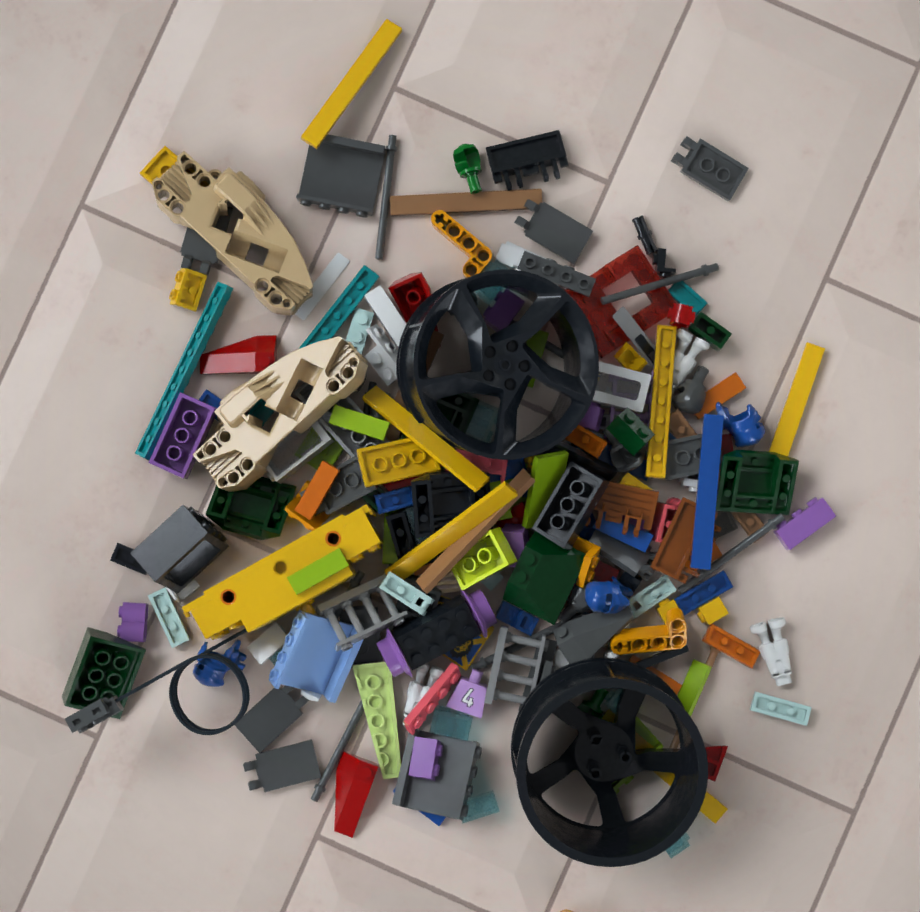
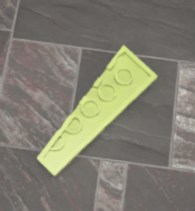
[352,661,401,779]

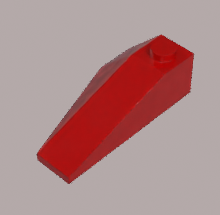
[388,272,441,348]
[200,335,277,374]
[334,751,379,838]

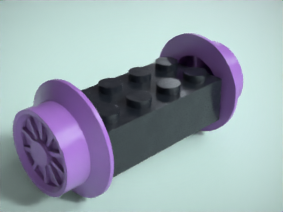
[376,589,497,677]

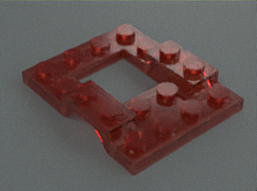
[564,245,677,359]

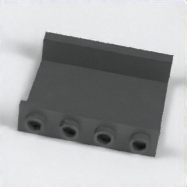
[296,134,386,218]
[392,729,482,821]

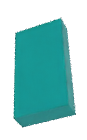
[666,281,708,317]

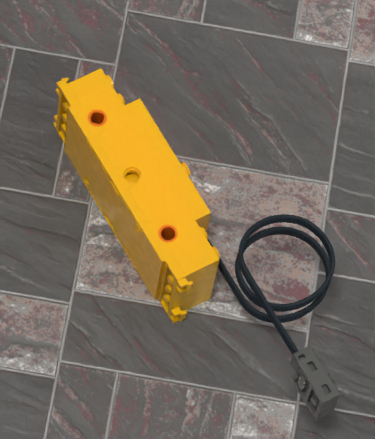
[65,504,383,735]

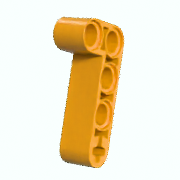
[431,210,492,278]
[609,608,687,655]

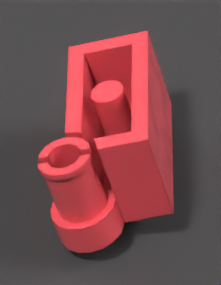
[649,497,681,543]

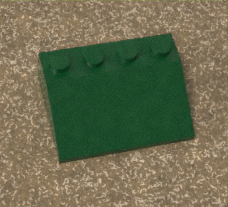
[62,627,146,719]

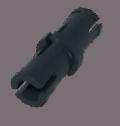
[632,215,658,255]

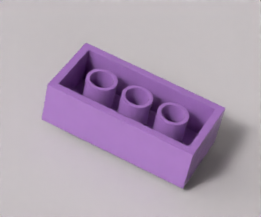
[148,392,217,479]

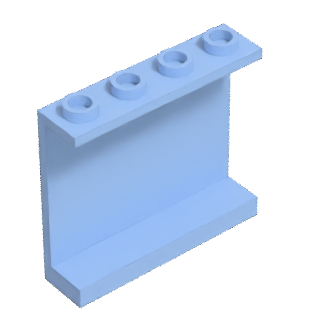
[269,610,364,703]

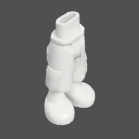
[672,328,711,394]
[750,617,792,686]
[403,663,445,725]

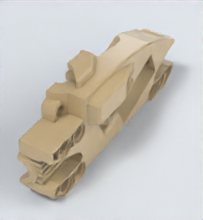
[152,151,313,316]
[193,336,368,492]

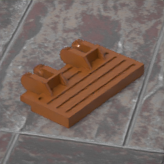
[585,480,659,537]
[650,497,721,584]

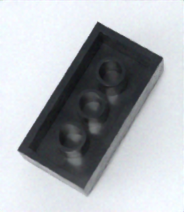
[532,461,610,550]

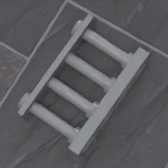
[316,574,408,652]
[484,625,549,705]

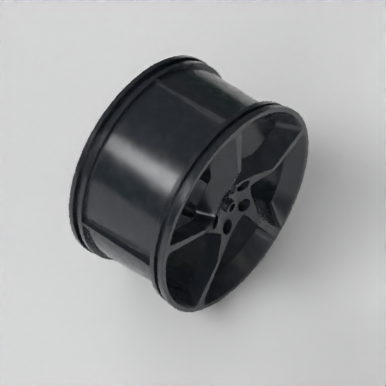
[396,269,599,460]
[511,658,708,867]

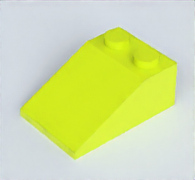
[451,527,518,591]

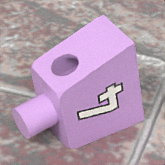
[446,669,487,718]

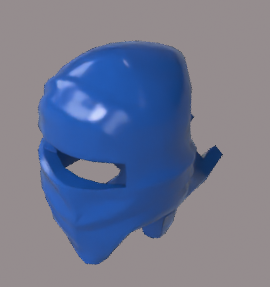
[715,402,765,448]
[585,576,633,614]
[193,639,247,687]

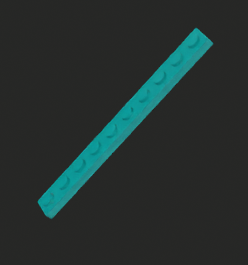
[247,265,380,427]
[135,282,234,460]

